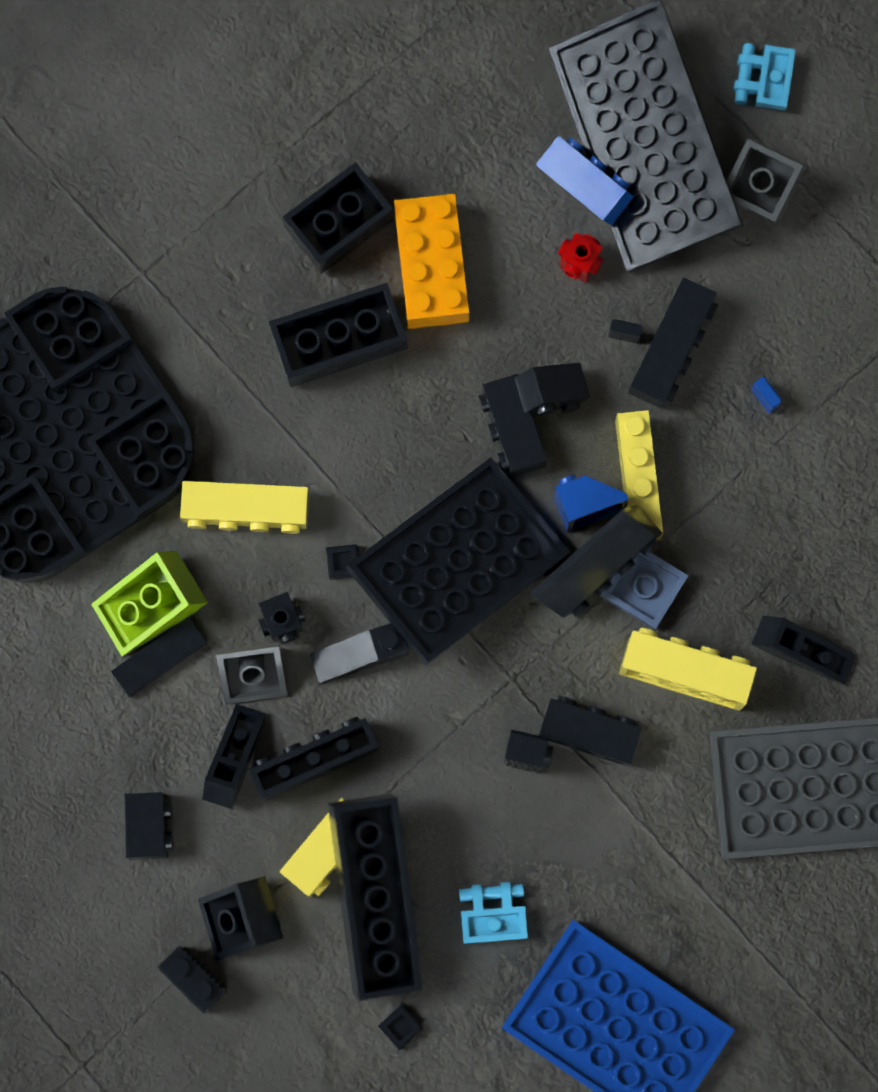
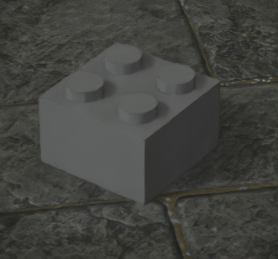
[727,139,807,222]

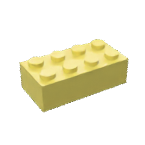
[619,628,757,711]

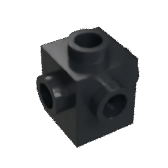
[258,592,306,644]

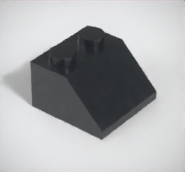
[198,876,284,960]

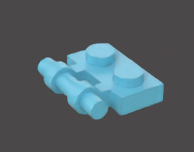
[733,43,796,111]
[459,882,528,944]

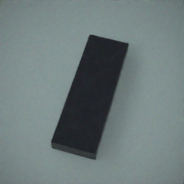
[111,617,207,698]

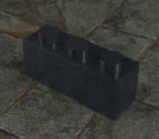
[478,374,547,478]
[539,696,642,767]

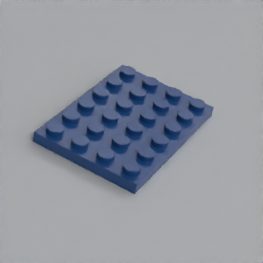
[501,920,735,1092]

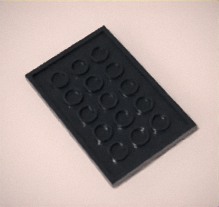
[346,457,571,666]

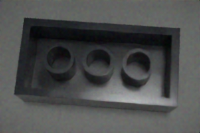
[269,283,408,388]

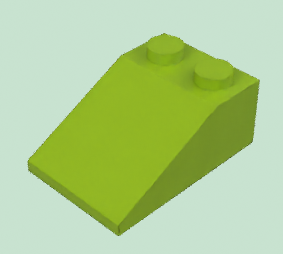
[91,550,208,657]

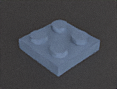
[601,552,688,630]

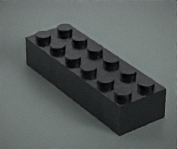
[328,793,423,1001]

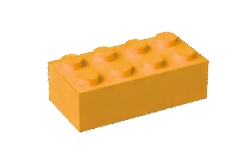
[394,194,469,329]

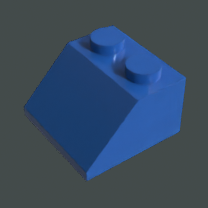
[553,474,629,532]

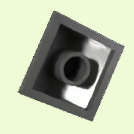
[216,643,288,704]

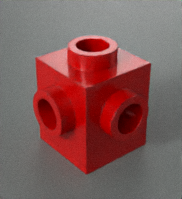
[558,232,604,283]

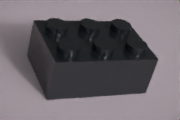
[282,162,395,274]

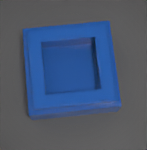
[751,377,782,414]

